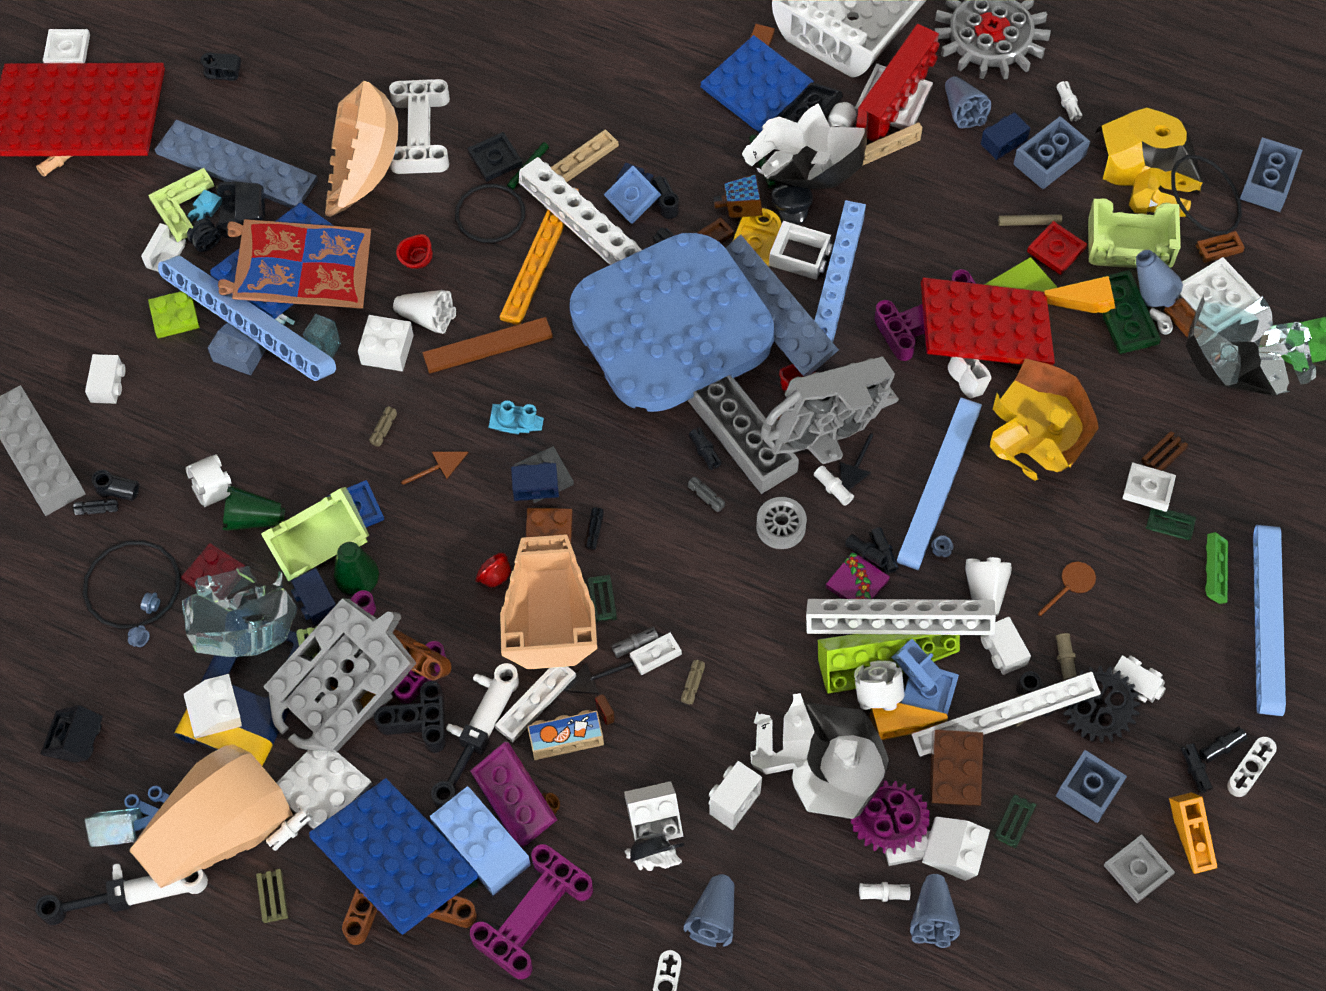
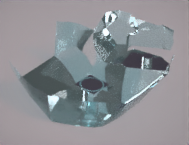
[182,566,297,657]

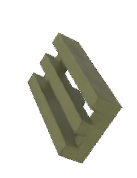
[256,869,288,923]

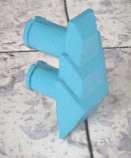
[489,401,544,435]

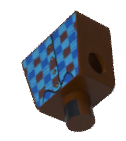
[713,174,763,218]

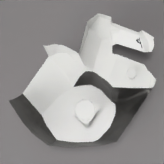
[751,693,889,819]

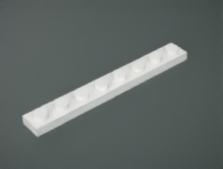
[912,672,1101,757]

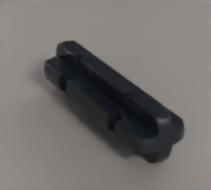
[73,499,119,515]
[584,507,604,550]

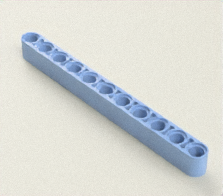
[158,255,336,381]

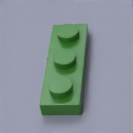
[1205,532,1228,604]

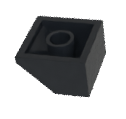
[40,705,103,762]

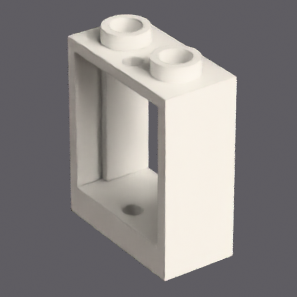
[769,221,833,280]

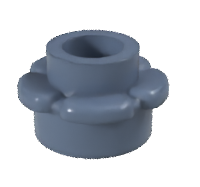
[931,536,954,557]
[141,592,160,614]
[128,625,150,647]

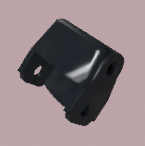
[216,181,265,238]

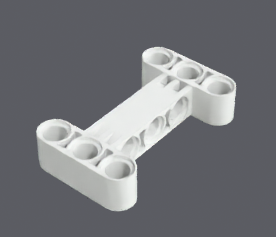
[389,79,450,174]

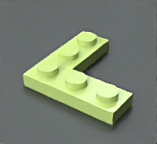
[148,168,215,242]

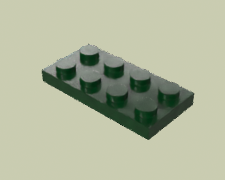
[1090,270,1161,354]

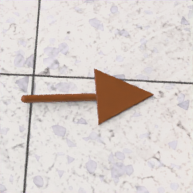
[401,452,469,485]

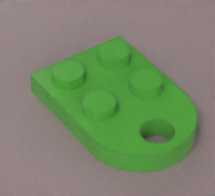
[1274,317,1326,365]

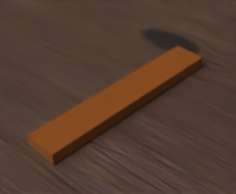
[422,317,553,374]

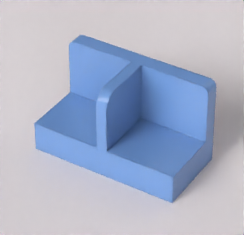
[891,639,943,692]

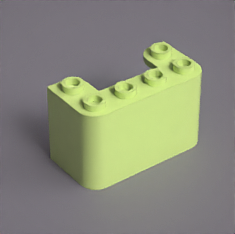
[1088,198,1181,268]

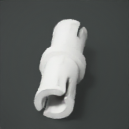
[1056,81,1082,122]
[814,466,854,506]
[266,807,313,851]
[859,882,910,902]

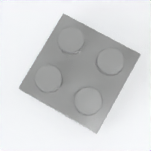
[1104,834,1175,903]

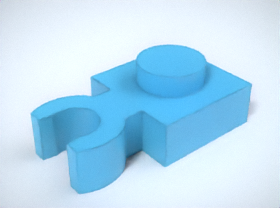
[188,189,222,222]

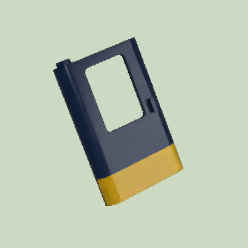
[174,609,319,766]

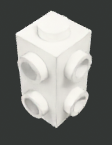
[1112,655,1166,703]

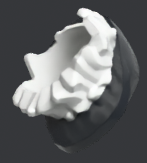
[625,832,685,871]

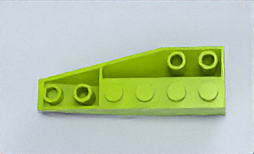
[818,634,960,693]

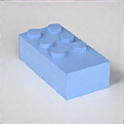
[430,786,531,896]

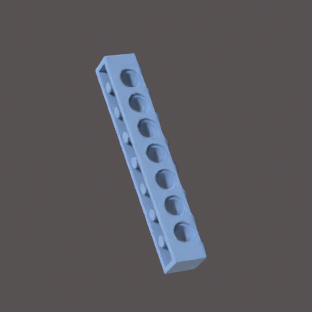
[815,200,866,342]

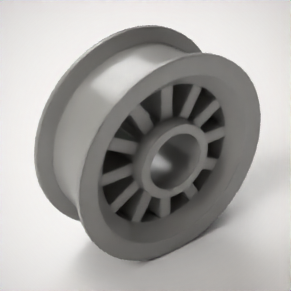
[756,497,807,549]

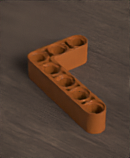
[342,888,477,945]

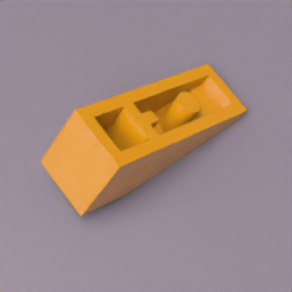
[1044,276,1115,313]
[870,703,948,740]
[1169,792,1218,874]

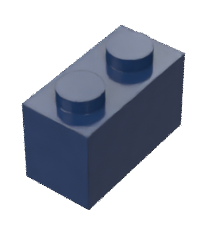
[981,112,1031,160]
[511,462,559,501]
[291,568,336,626]

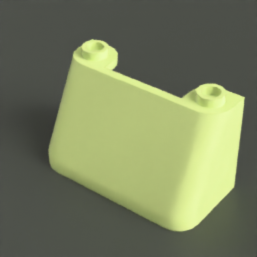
[261,487,369,581]

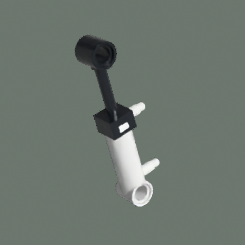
[431,663,519,809]
[35,864,208,925]

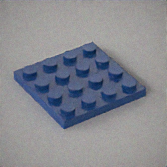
[700,35,814,133]

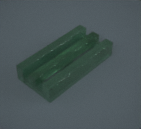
[1146,507,1196,540]
[588,575,617,623]
[994,794,1037,848]

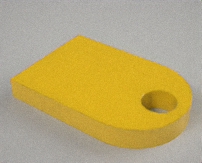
[732,208,782,267]

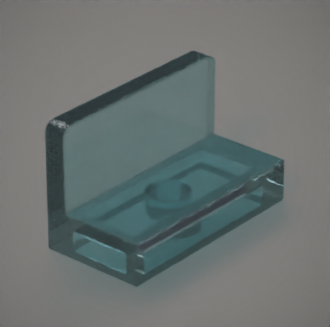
[85,808,142,847]

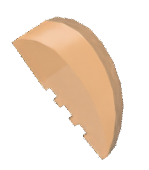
[325,81,398,217]
[500,535,597,669]
[130,744,294,888]

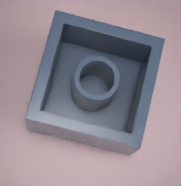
[1056,750,1127,823]

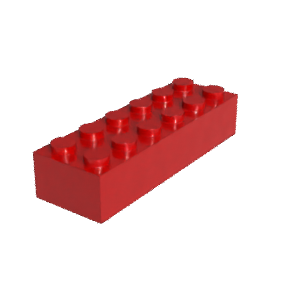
[856,23,940,142]

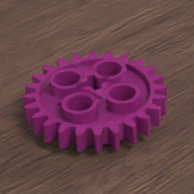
[851,781,929,854]

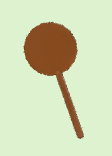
[1038,561,1096,616]

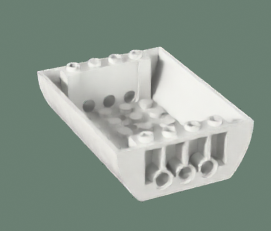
[772,0,926,78]

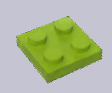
[148,291,200,338]

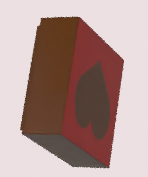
[595,694,615,725]

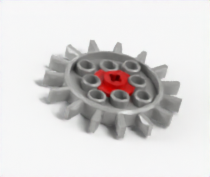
[935,0,1051,79]

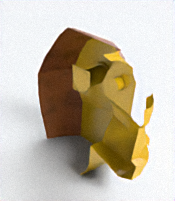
[990,359,1099,481]

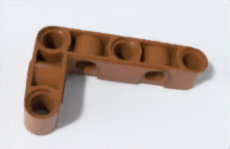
[334,629,451,680]

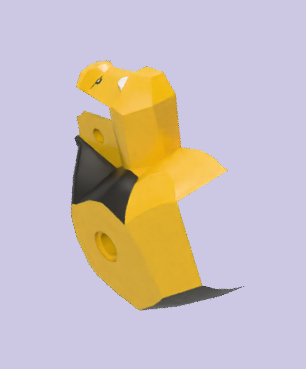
[1095,108,1203,217]

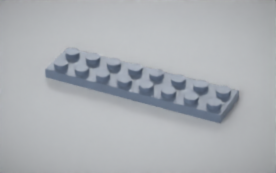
[155,120,318,209]
[725,234,839,377]

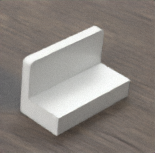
[141,223,186,272]

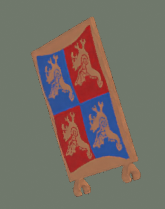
[218,219,371,308]

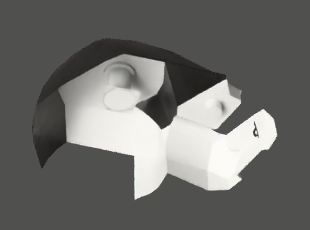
[742,104,868,190]

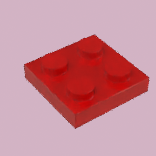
[1027,221,1087,275]

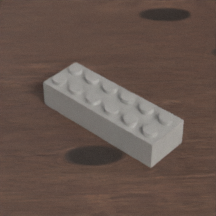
[688,375,799,494]
[0,385,85,516]

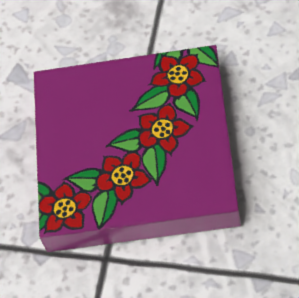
[826,552,890,599]

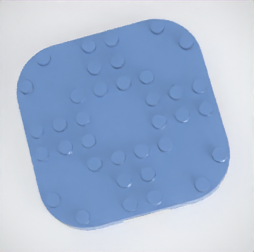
[570,233,774,412]

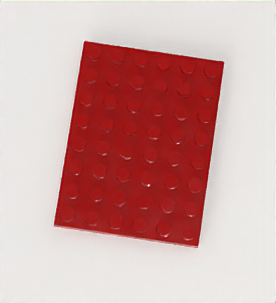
[0,63,165,156]

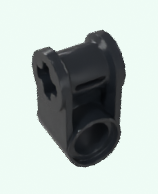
[200,52,241,81]

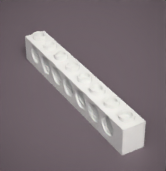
[519,157,642,265]
[806,599,995,635]

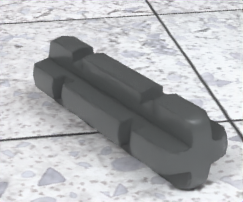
[688,477,725,512]

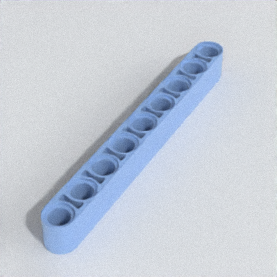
[897,397,982,570]
[1253,525,1286,716]

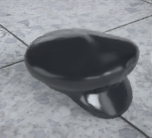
[770,183,813,225]

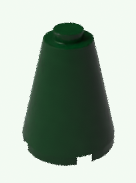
[222,485,285,531]
[333,542,379,596]

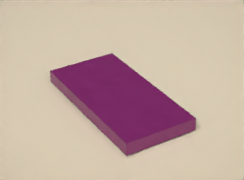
[470,742,558,849]

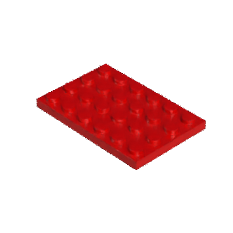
[921,278,1055,365]

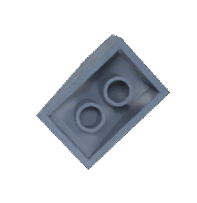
[208,322,266,376]

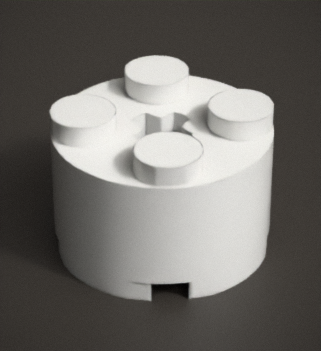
[186,454,231,507]
[854,661,905,711]

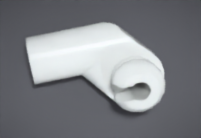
[1149,307,1173,335]

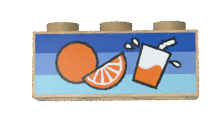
[527,710,604,760]

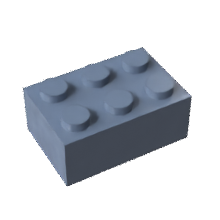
[1013,116,1090,189]
[1240,137,1303,212]

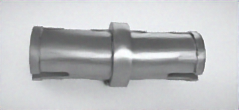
[611,626,659,658]

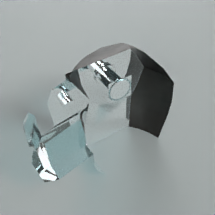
[1186,294,1316,396]

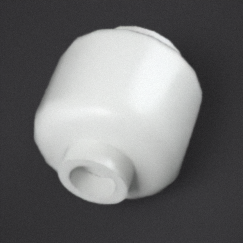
[828,102,857,128]

